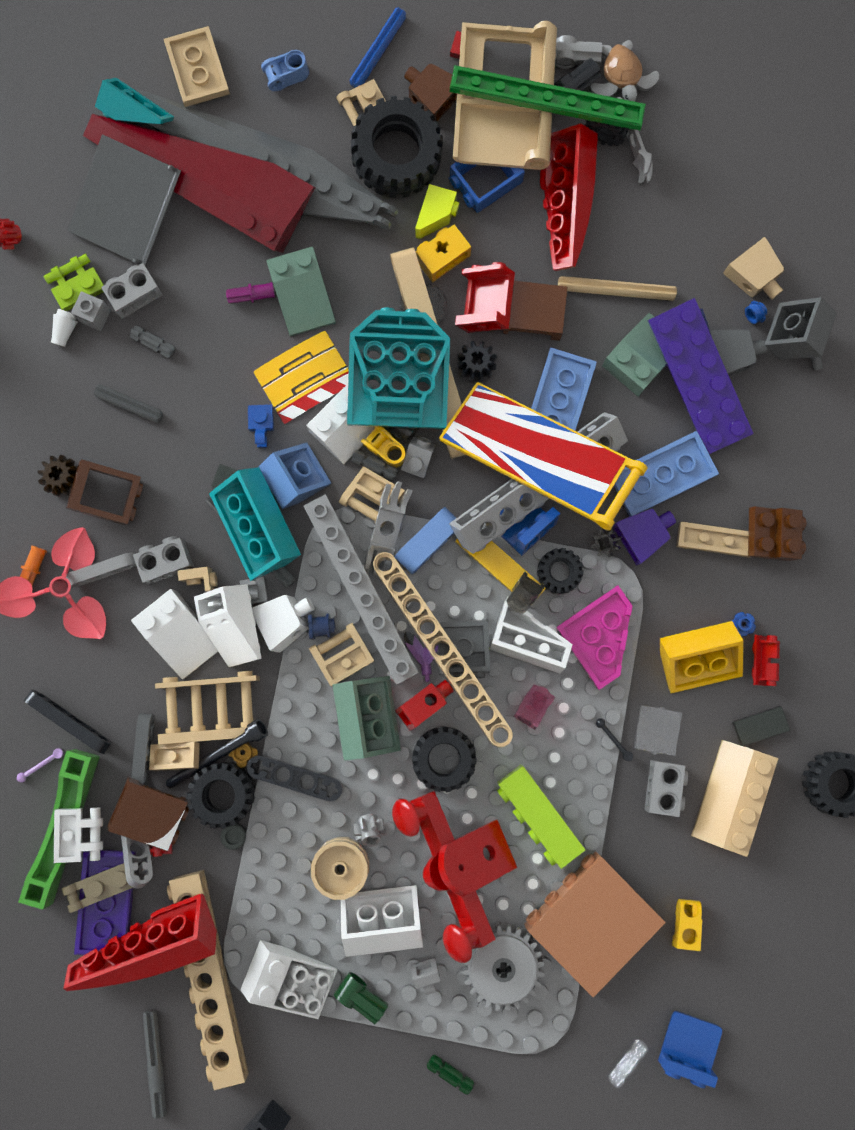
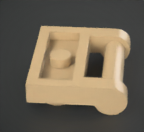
[336,79,385,126]
[339,466,405,528]
[309,623,375,687]

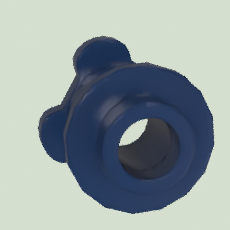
[308,613,336,640]

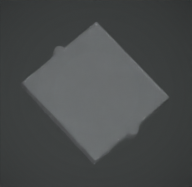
[634,705,682,756]

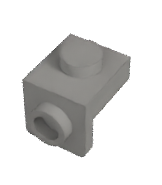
[401,437,436,478]

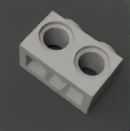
[101,263,163,319]
[133,536,195,585]
[644,760,688,817]

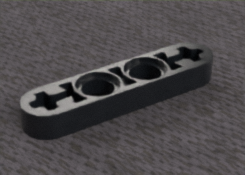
[24,689,112,754]
[247,755,343,802]

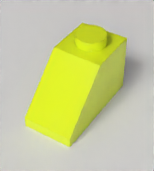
[415,184,460,239]

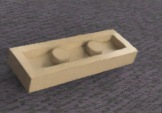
[676,522,749,557]

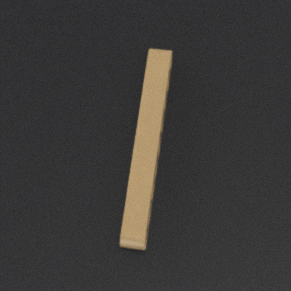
[390,247,466,459]
[373,552,513,748]

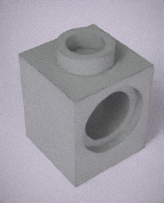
[71,291,111,331]

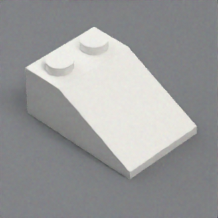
[131,589,218,680]

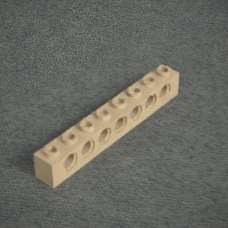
[167,870,249,1090]

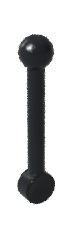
[596,718,634,761]

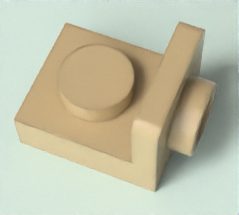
[178,567,218,592]

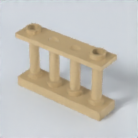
[155,671,260,745]

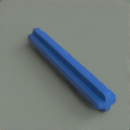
[349,7,406,88]

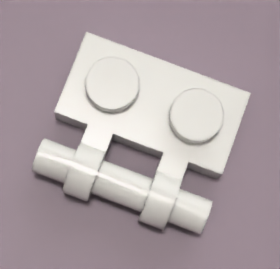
[54,807,103,863]

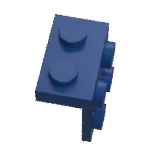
[658,1011,722,1088]

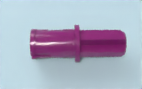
[226,282,275,304]

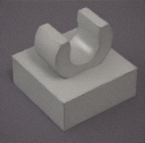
[240,577,269,605]
[411,958,441,995]

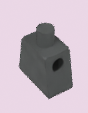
[710,329,767,377]

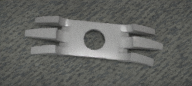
[617,97,653,185]
[364,481,413,576]

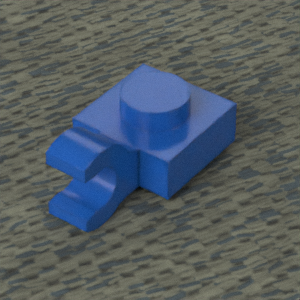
[248,404,274,448]

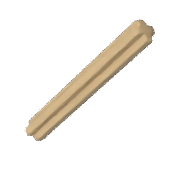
[558,276,677,301]

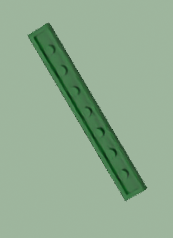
[449,65,646,131]

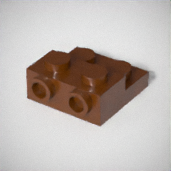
[748,506,807,561]

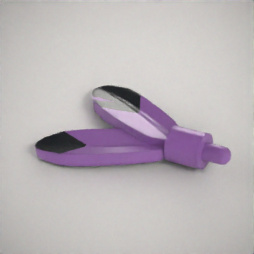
[404,629,438,682]

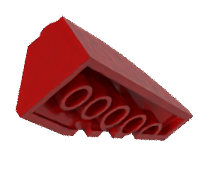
[540,123,598,271]
[63,893,217,991]

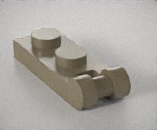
[61,863,136,913]

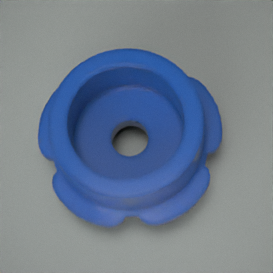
[745,301,767,324]
[732,612,756,637]

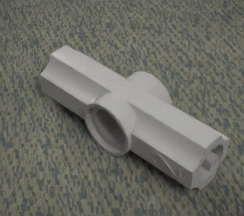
[530,35,602,69]

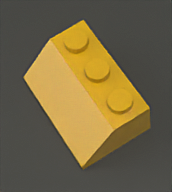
[660,621,743,693]

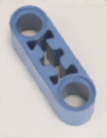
[394,507,456,574]

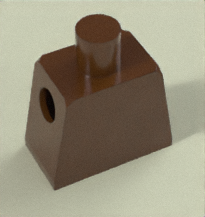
[404,64,457,122]

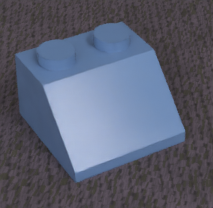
[259,443,331,509]

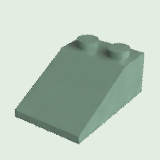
[266,246,336,337]
[602,313,667,397]

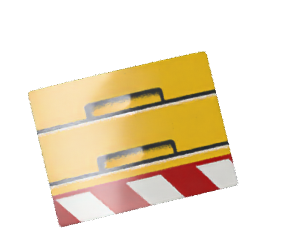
[254,331,349,424]

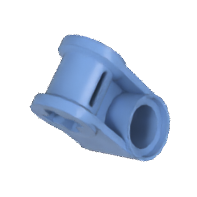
[261,50,309,91]

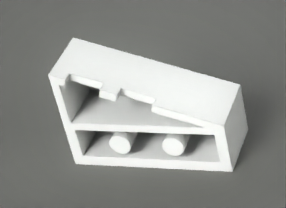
[489,596,573,674]

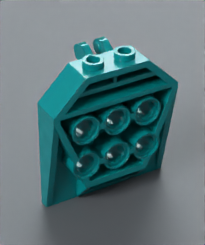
[347,307,450,429]

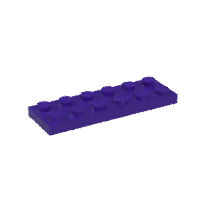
[647,298,754,454]

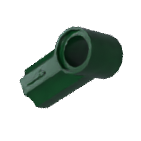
[334,972,388,1025]

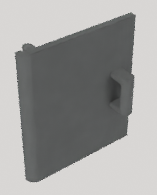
[67,134,181,265]

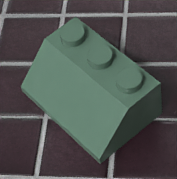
[332,676,401,760]

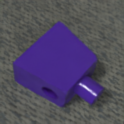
[612,509,676,566]

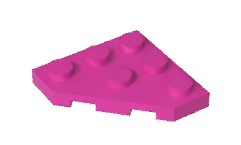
[555,585,632,690]

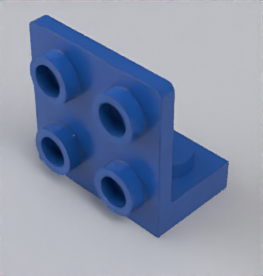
[500,495,560,556]

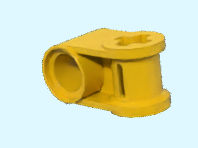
[360,426,406,468]

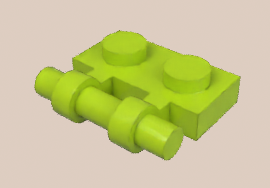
[43,254,104,311]

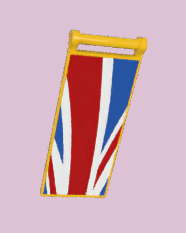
[440,382,648,530]

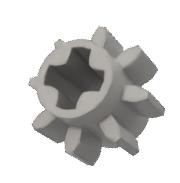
[353,814,386,847]

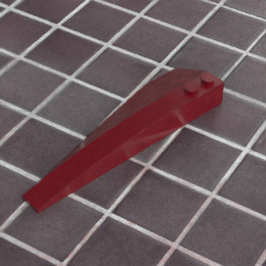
[83,114,316,253]

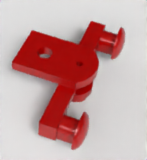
[392,791,518,963]

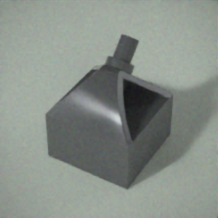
[765,297,837,370]

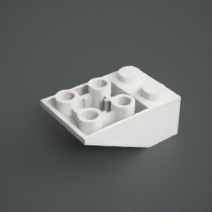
[194,584,261,667]
[240,940,338,1019]

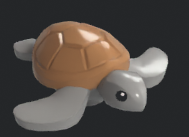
[591,40,659,102]

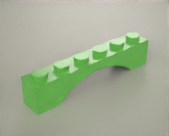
[18,749,100,910]

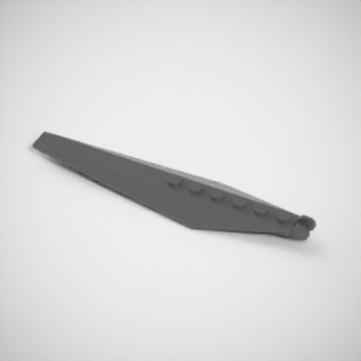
[135,88,399,231]

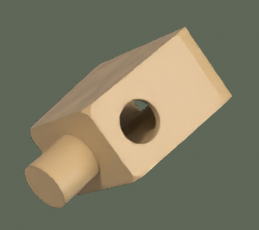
[723,237,784,300]

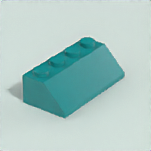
[209,467,301,581]

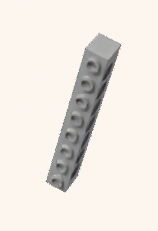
[449,412,628,554]
[304,494,419,685]

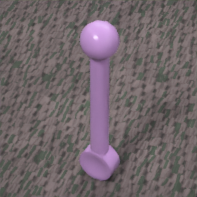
[17,748,64,783]

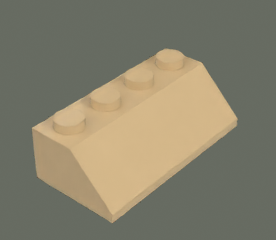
[691,740,778,857]

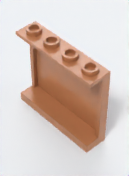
[524,851,666,998]

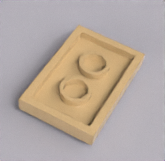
[164,26,230,107]

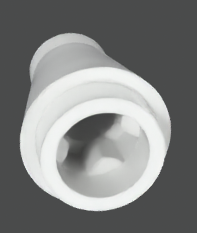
[51,309,78,347]

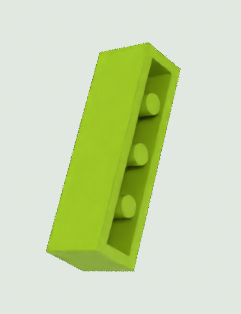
[497,765,585,869]

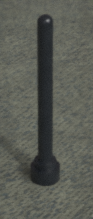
[166,719,268,788]

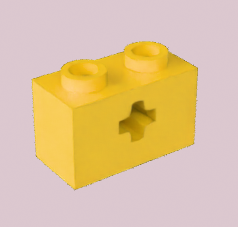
[415,224,471,283]

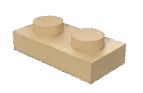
[149,742,200,771]

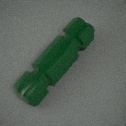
[427,1055,474,1095]

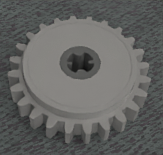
[462,924,544,1011]

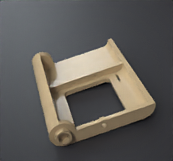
[453,21,557,170]

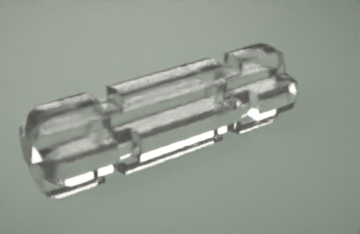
[608,1039,649,1088]

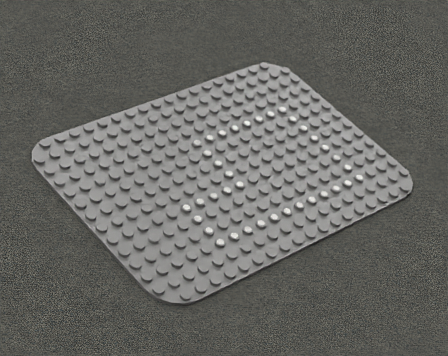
[224,507,643,1054]

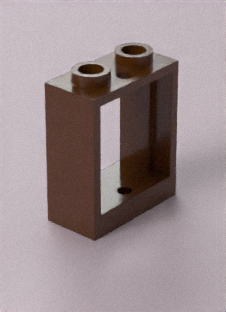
[66,459,143,525]

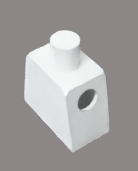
[252,595,315,653]

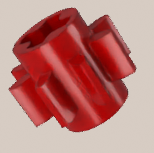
[0,219,22,250]

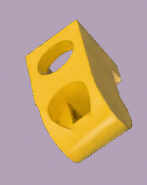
[672,899,702,951]

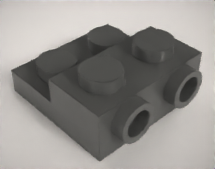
[438,620,491,680]

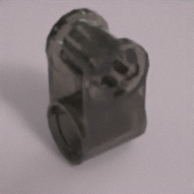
[506,572,545,614]

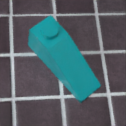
[95,78,174,124]

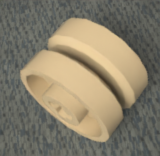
[311,837,369,900]

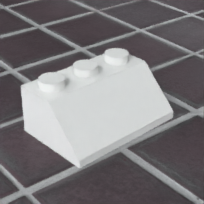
[306,382,375,465]
[341,885,423,957]

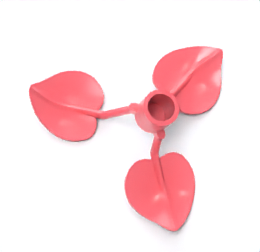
[0,527,106,639]

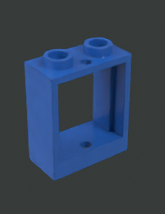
[449,162,525,213]

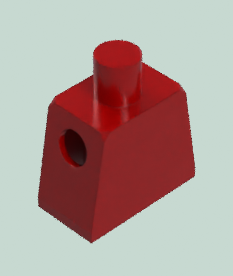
[395,680,454,731]

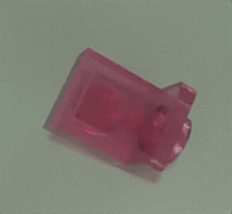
[513,684,555,730]

